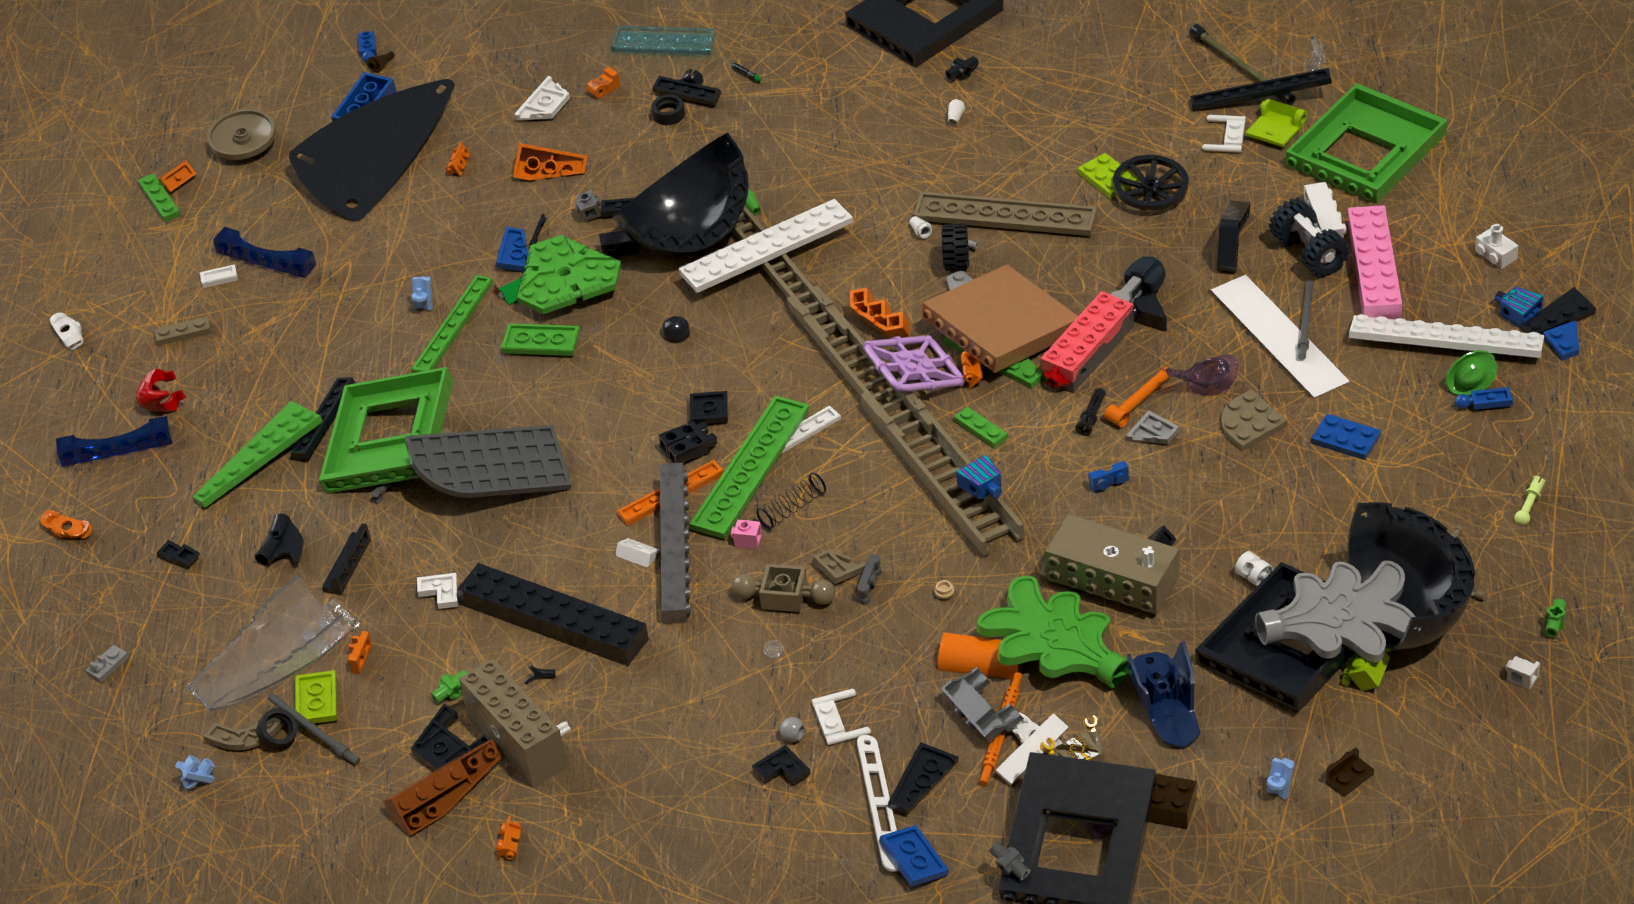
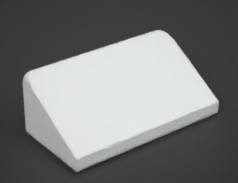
[616,538,660,567]

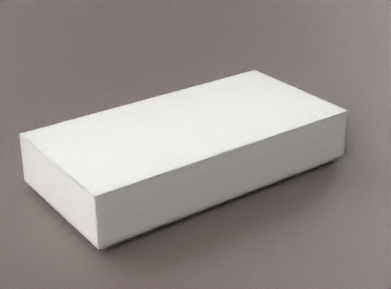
[200,265,238,288]

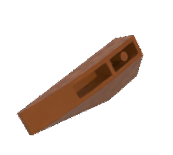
[383,739,503,836]

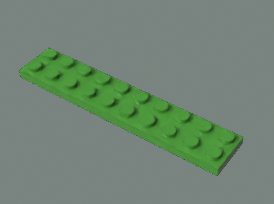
[689,396,810,539]

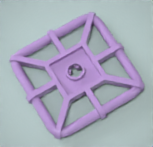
[863,335,965,393]

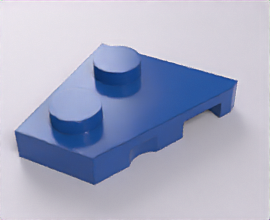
[1543,321,1579,360]

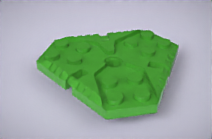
[517,235,621,314]

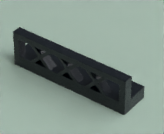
[322,523,371,595]

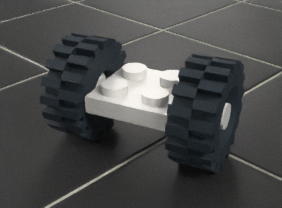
[1269,198,1350,278]

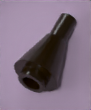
[368,51,395,73]

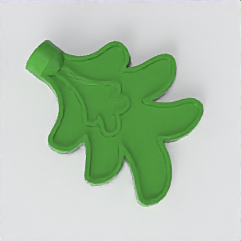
[976,576,1129,688]

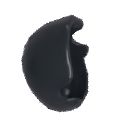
[662,316,690,342]

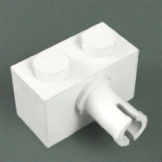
[1475,224,1519,269]

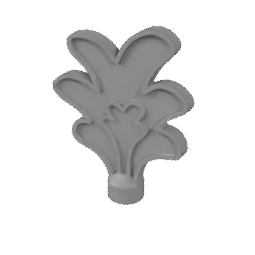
[1255,561,1418,663]

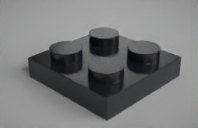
[690,391,728,425]

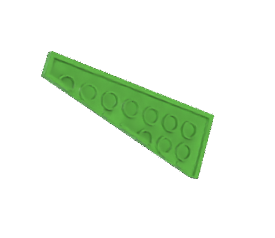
[193,401,323,508]

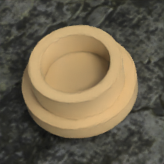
[934,580,954,599]

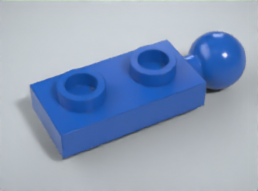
[358,31,377,64]
[1455,387,1513,410]

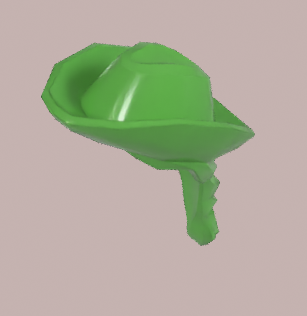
[1445,350,1498,396]

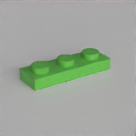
[954,407,1008,449]

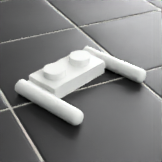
[1202,115,1246,153]
[811,689,871,746]

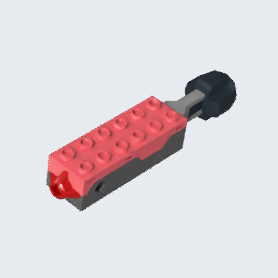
[1041,256,1166,393]

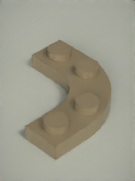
[203,706,284,751]

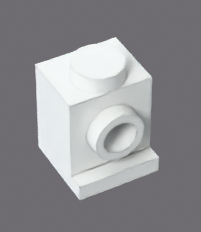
[1505,656,1540,690]

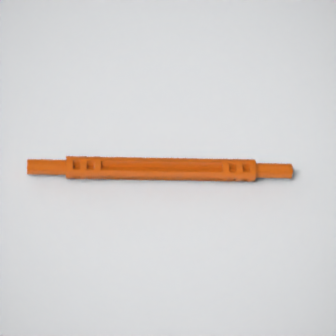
[979,672,1022,786]

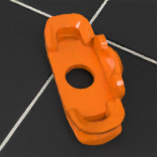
[40,510,93,538]

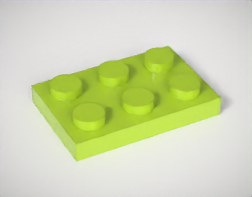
[1077,153,1139,199]
[295,670,337,726]

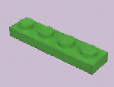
[138,173,181,222]

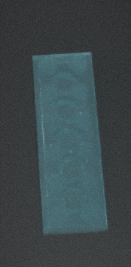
[611,26,716,55]

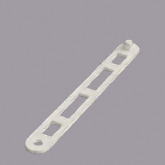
[857,735,899,872]

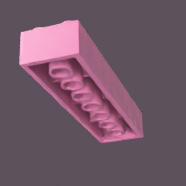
[1348,205,1402,320]

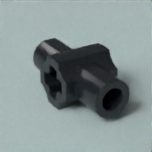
[945,56,979,80]

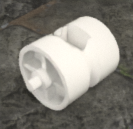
[1235,551,1274,587]

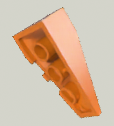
[513,143,588,181]

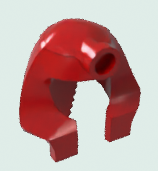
[136,369,186,413]

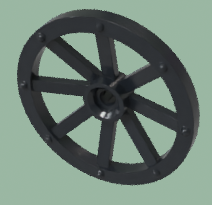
[1113,155,1189,210]

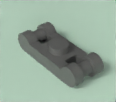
[857,554,882,605]

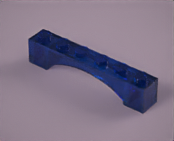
[213,227,316,278]
[56,416,173,467]

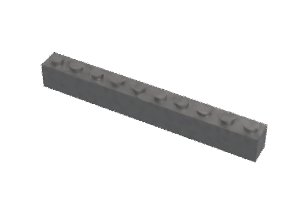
[660,463,691,624]

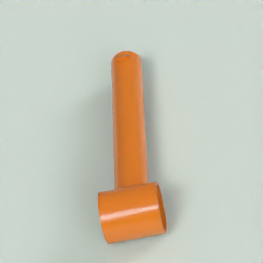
[1104,367,1172,428]

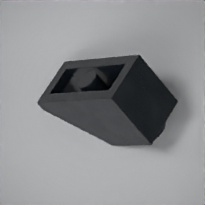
[1133,293,1167,332]

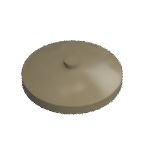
[207,109,276,160]

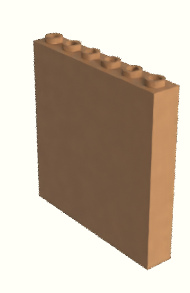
[922,264,1078,373]

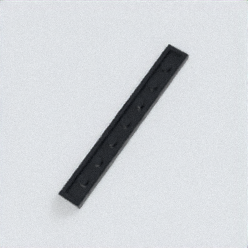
[1190,68,1332,112]

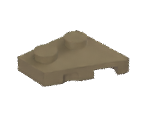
[813,549,866,584]

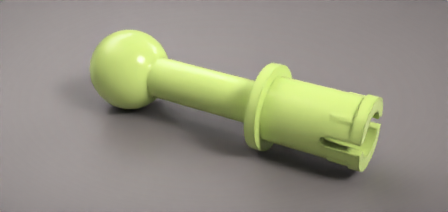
[1514,476,1545,525]

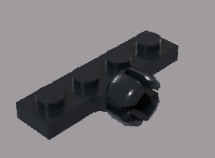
[652,69,722,106]

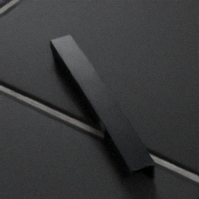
[529,214,546,246]

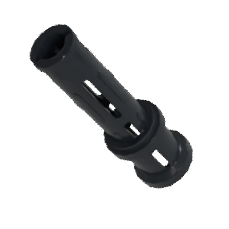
[1075,388,1106,436]

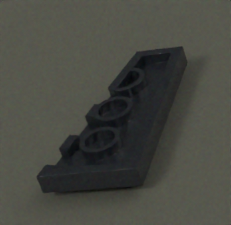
[1521,287,1596,335]
[887,742,959,815]

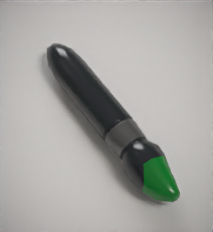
[732,63,761,82]

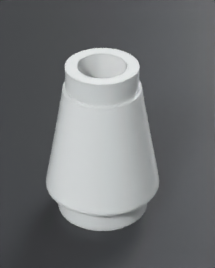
[947,99,965,126]
[910,216,932,239]

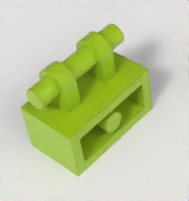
[1341,652,1390,691]

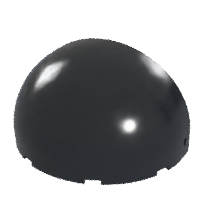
[612,132,749,255]
[1348,502,1475,652]

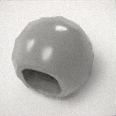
[779,717,805,743]

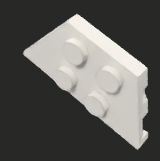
[514,76,570,120]

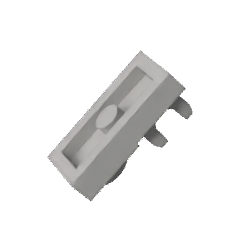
[85,645,129,683]

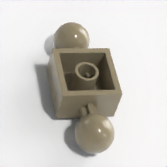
[732,564,836,612]

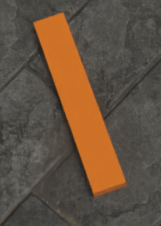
[616,460,724,526]

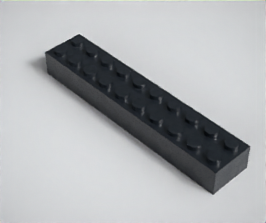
[457,563,649,666]

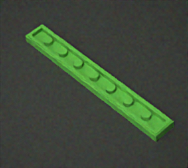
[411,275,493,373]

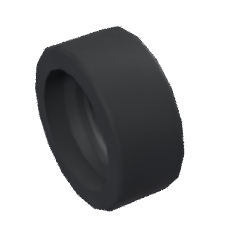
[651,95,685,125]
[256,708,298,749]

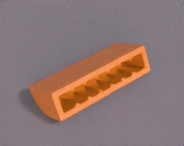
[938,633,1022,679]

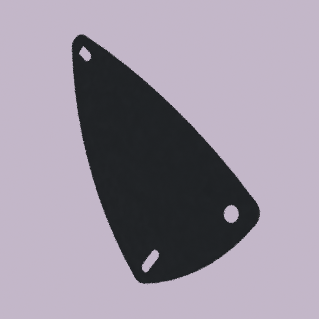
[289,79,455,221]

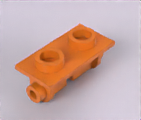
[446,142,470,177]
[960,351,983,389]
[495,816,522,861]

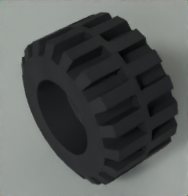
[941,224,969,270]

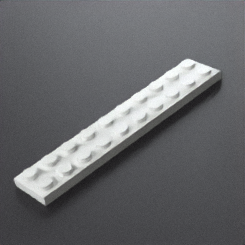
[679,199,853,293]
[1349,314,1544,358]

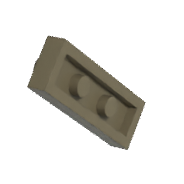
[154,317,211,346]

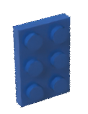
[1311,414,1381,460]
[879,825,949,887]

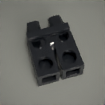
[659,420,717,467]

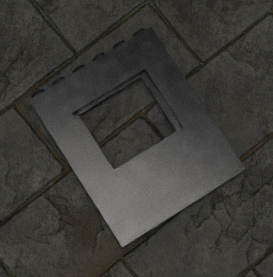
[845,0,1003,67]
[1195,562,1355,711]
[998,752,1157,904]

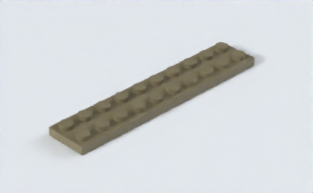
[913,192,1097,236]

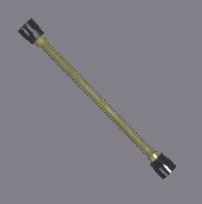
[1189,24,1296,106]

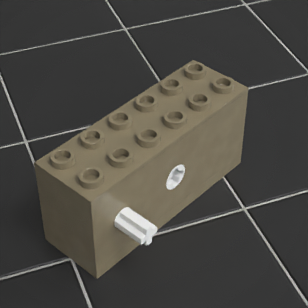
[1045,514,1179,614]
[459,659,571,788]

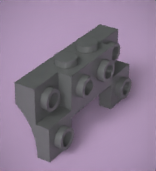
[941,667,1024,743]

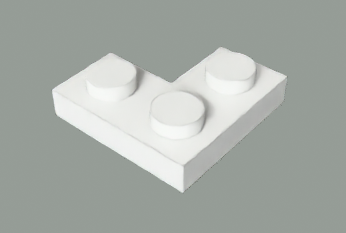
[417,573,458,609]

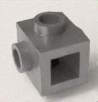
[575,190,602,222]

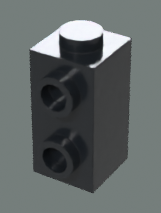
[599,230,640,257]

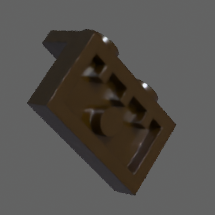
[1326,747,1374,797]

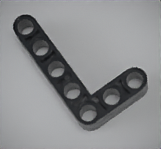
[1217,201,1250,272]

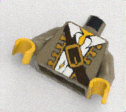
[1040,715,1104,762]

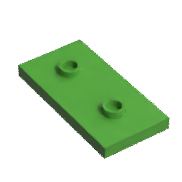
[501,324,580,356]

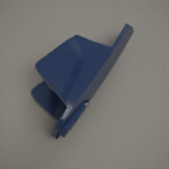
[1127,642,1200,748]

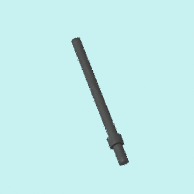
[1297,281,1313,360]
[267,693,360,766]

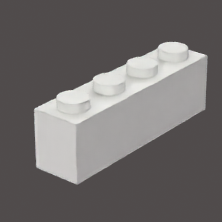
[1304,182,1346,238]

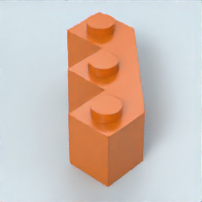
[850,288,910,339]

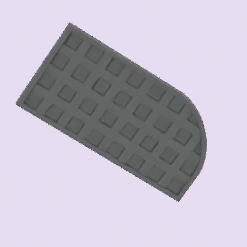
[405,425,571,498]

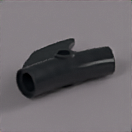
[255,513,304,566]

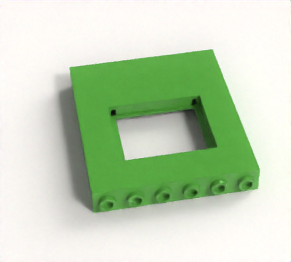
[1286,83,1447,204]
[319,367,454,494]

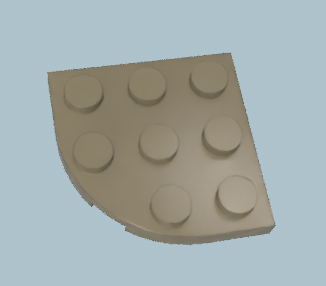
[1222,389,1288,451]

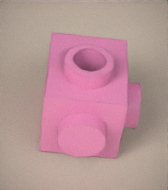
[731,519,762,549]

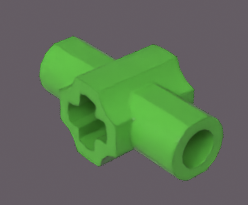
[1545,599,1566,638]
[431,670,467,704]

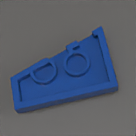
[496,227,528,272]

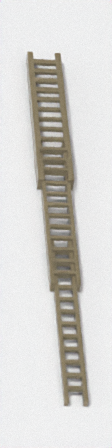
[732,206,1024,556]

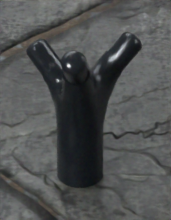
[524,665,556,684]

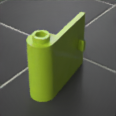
[1245,99,1308,147]

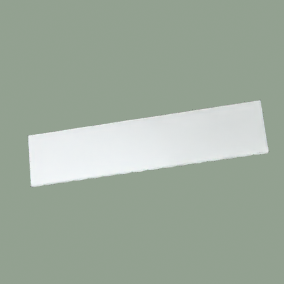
[1209,275,1350,397]

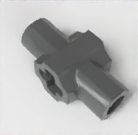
[989,841,1030,880]

